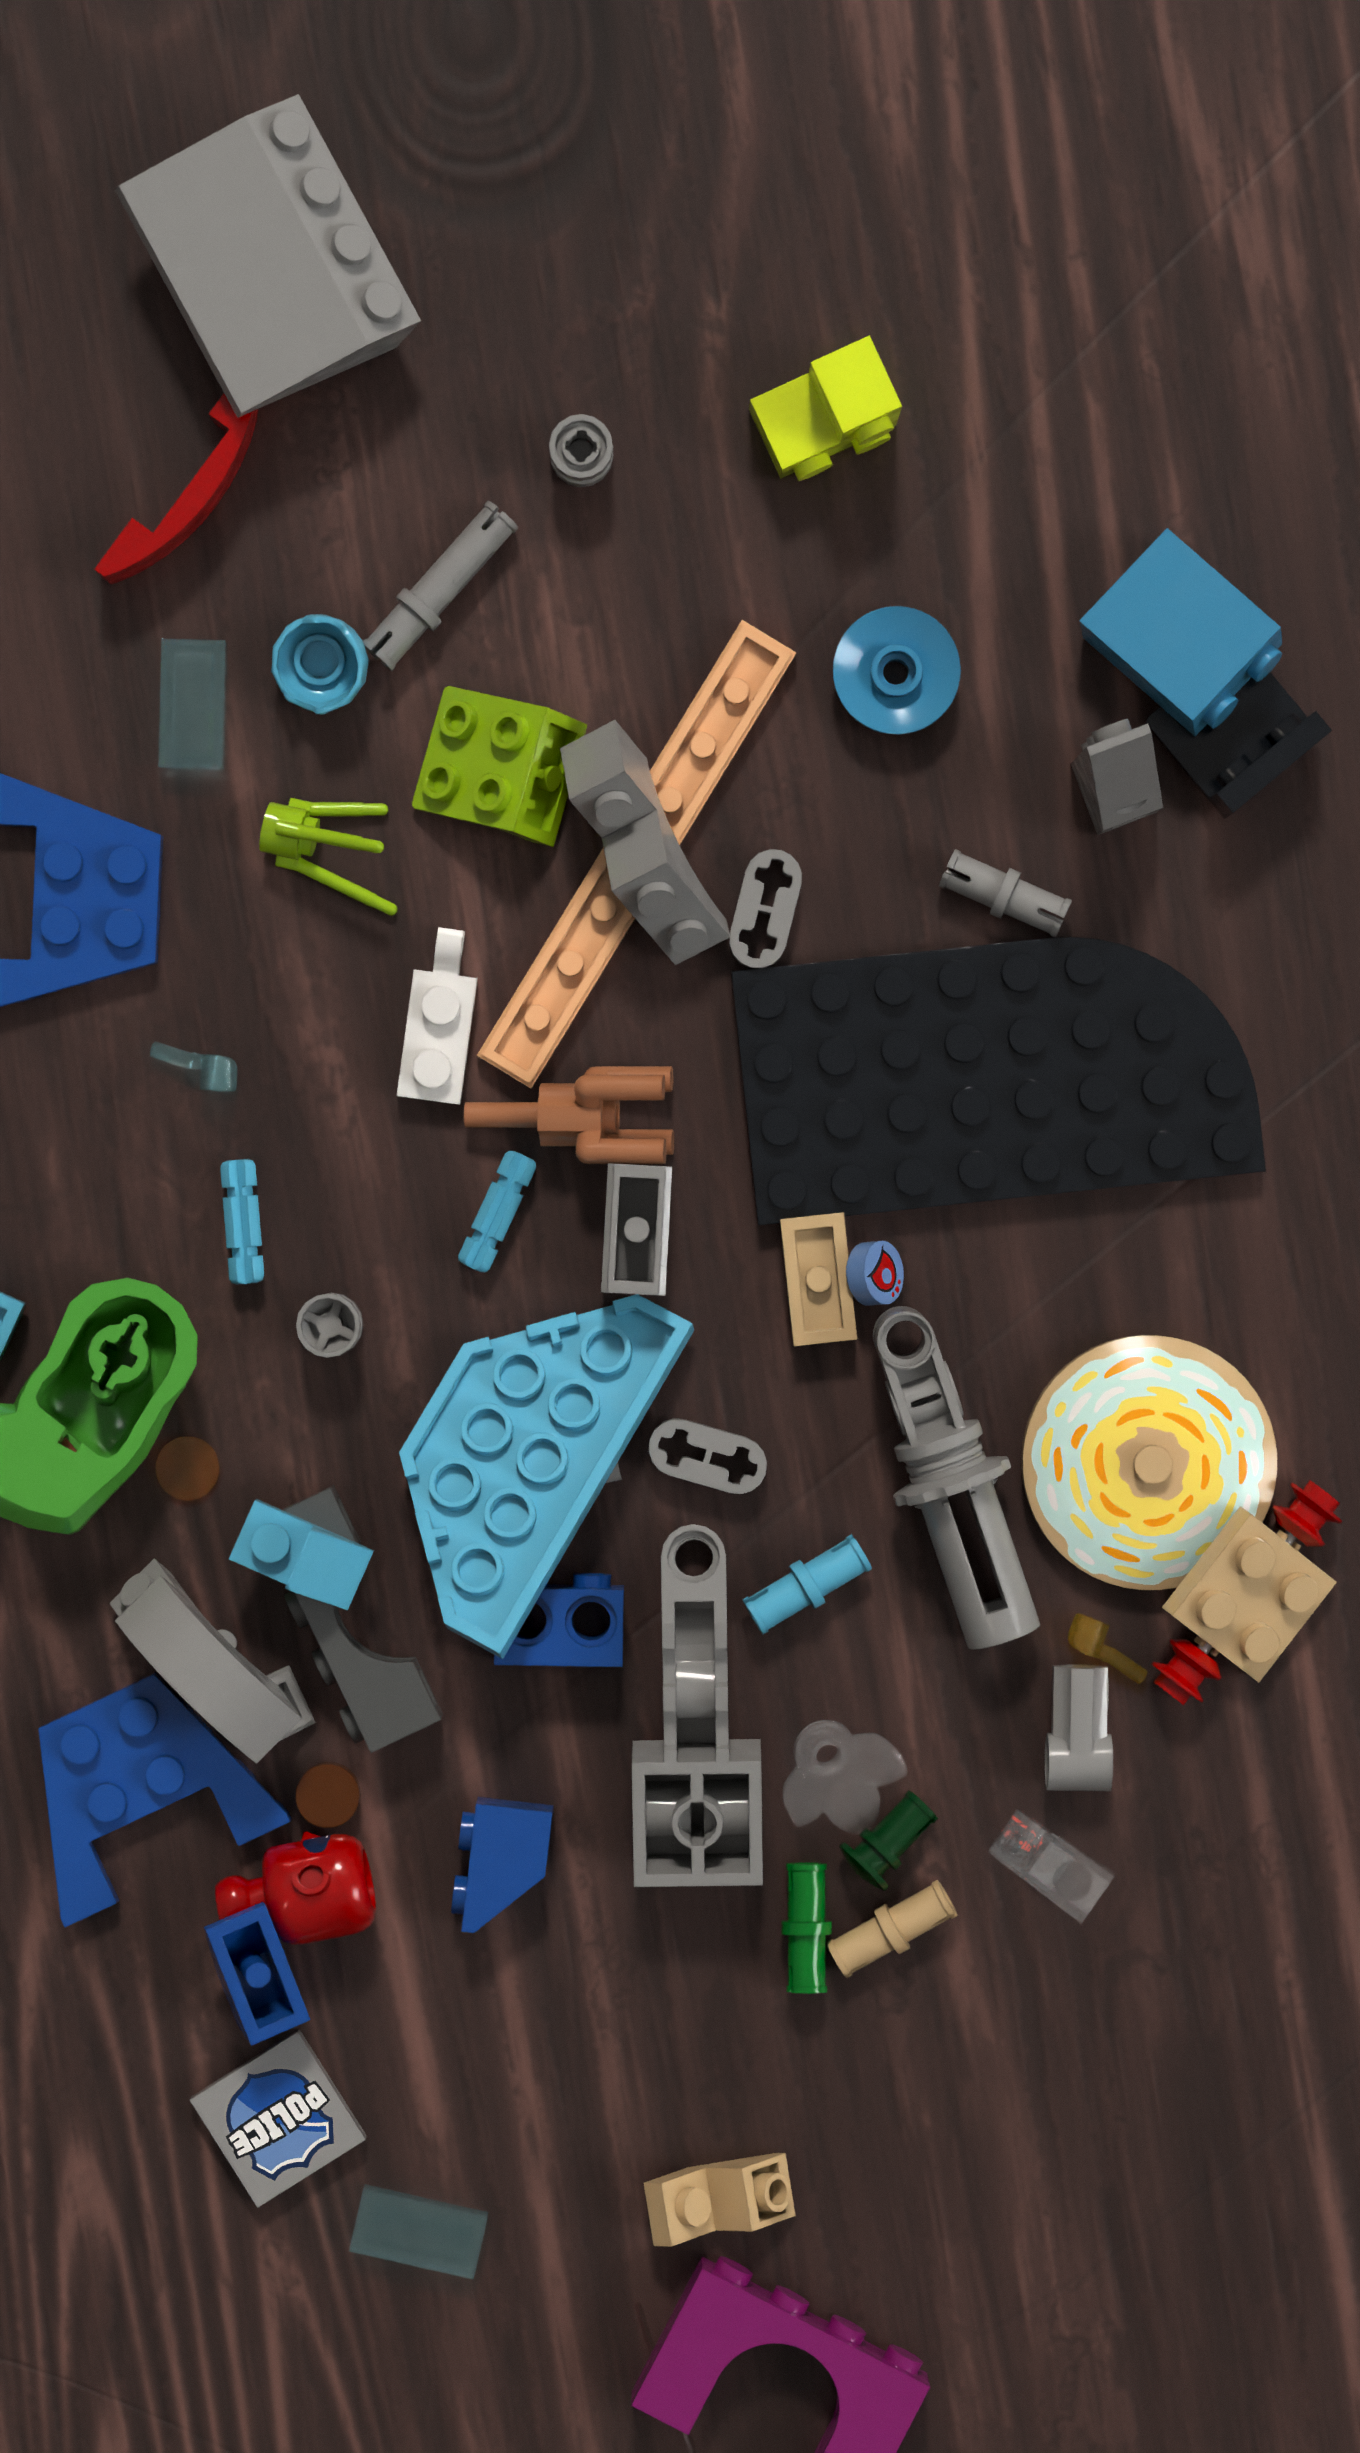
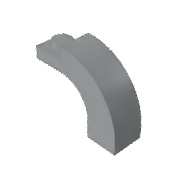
[109,1558,302,1764]

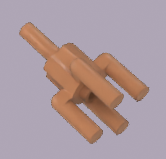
[464,1066,674,1164]

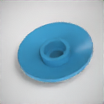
[833,606,961,735]

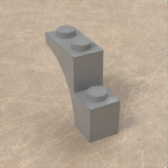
[560,720,730,965]

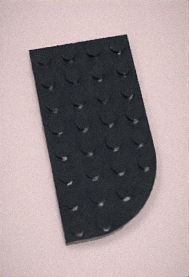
[731,937,1266,1225]

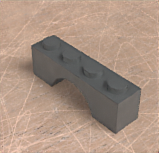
[282,1485,443,1753]

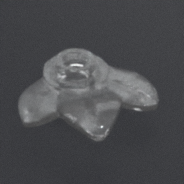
[783,1720,907,1834]

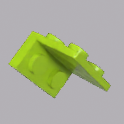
[412,686,588,847]

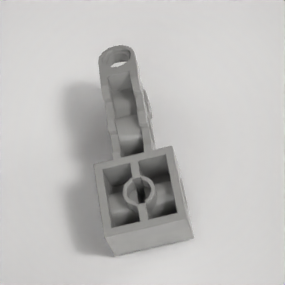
[632,1524,763,1887]

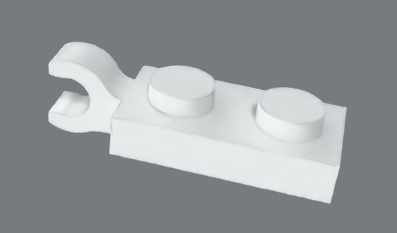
[397,927,478,1105]

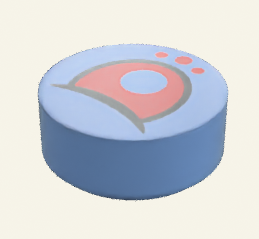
[846,1241,904,1306]

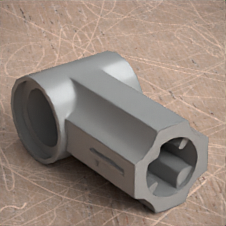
[1044,1664,1113,1791]

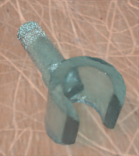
[150,1041,237,1092]

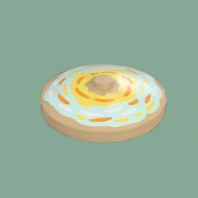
[1021,1335,1277,1590]

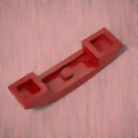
[94,393,259,585]

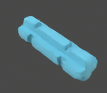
[458,1151,536,1273]
[220,1159,264,1285]

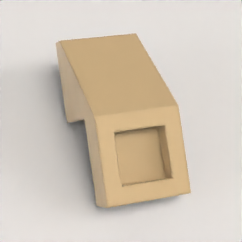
[644,2153,796,2247]

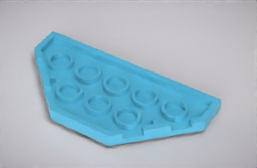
[399,1294,694,1659]

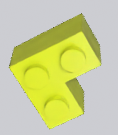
[749,335,902,481]

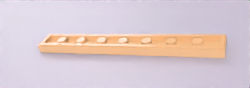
[477,620,796,1089]

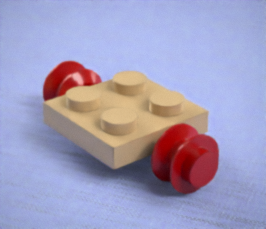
[1151,1480,1343,1705]

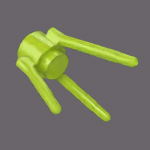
[259,798,398,916]

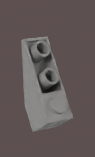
[1071,719,1163,835]

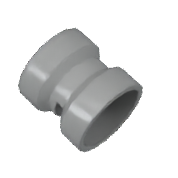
[549,414,613,487]
[296,1292,364,1358]

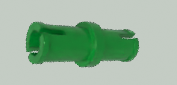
[781,1862,832,1994]

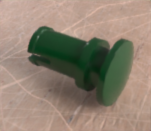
[839,1790,938,1891]

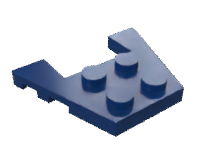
[0,773,163,1007]
[38,1672,292,1927]

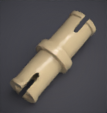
[827,1880,958,1978]

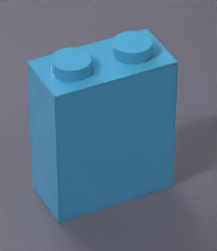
[1079,528,1282,737]

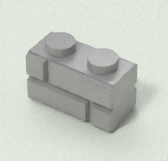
[601,1163,672,1296]

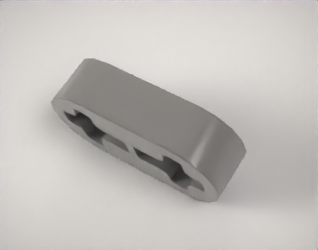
[729,849,802,969]
[649,1418,767,1494]

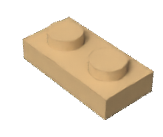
[780,1212,857,1346]

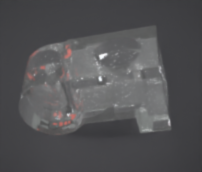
[988,1809,1115,1924]

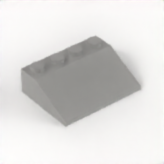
[115,94,421,418]

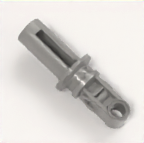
[873,1306,1041,1650]

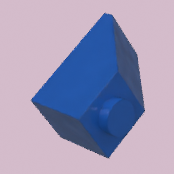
[203,1902,311,2046]

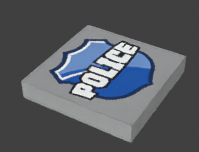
[190,2029,367,2208]

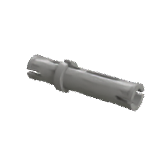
[363,501,518,671]

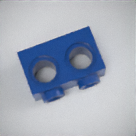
[494,1573,624,1667]

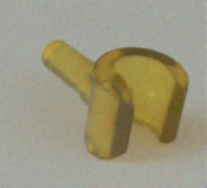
[1068,1613,1148,1684]

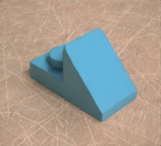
[229,1499,374,1610]

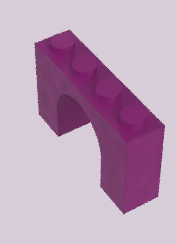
[631,2256,930,2453]

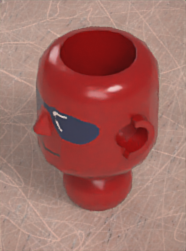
[215,1831,376,1945]

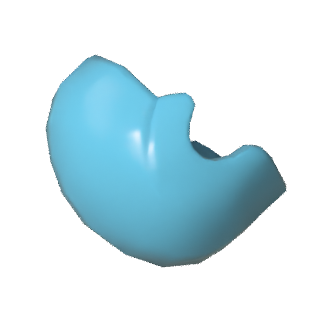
[271,614,369,714]

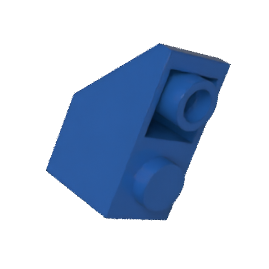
[451,1797,554,1933]

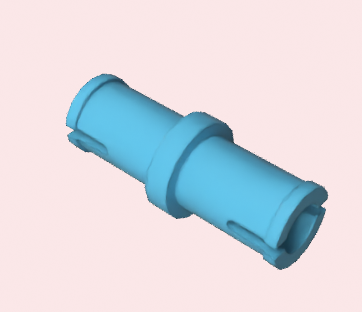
[742,1534,872,1634]

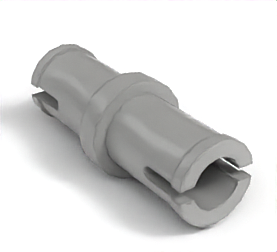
[939,849,1072,938]

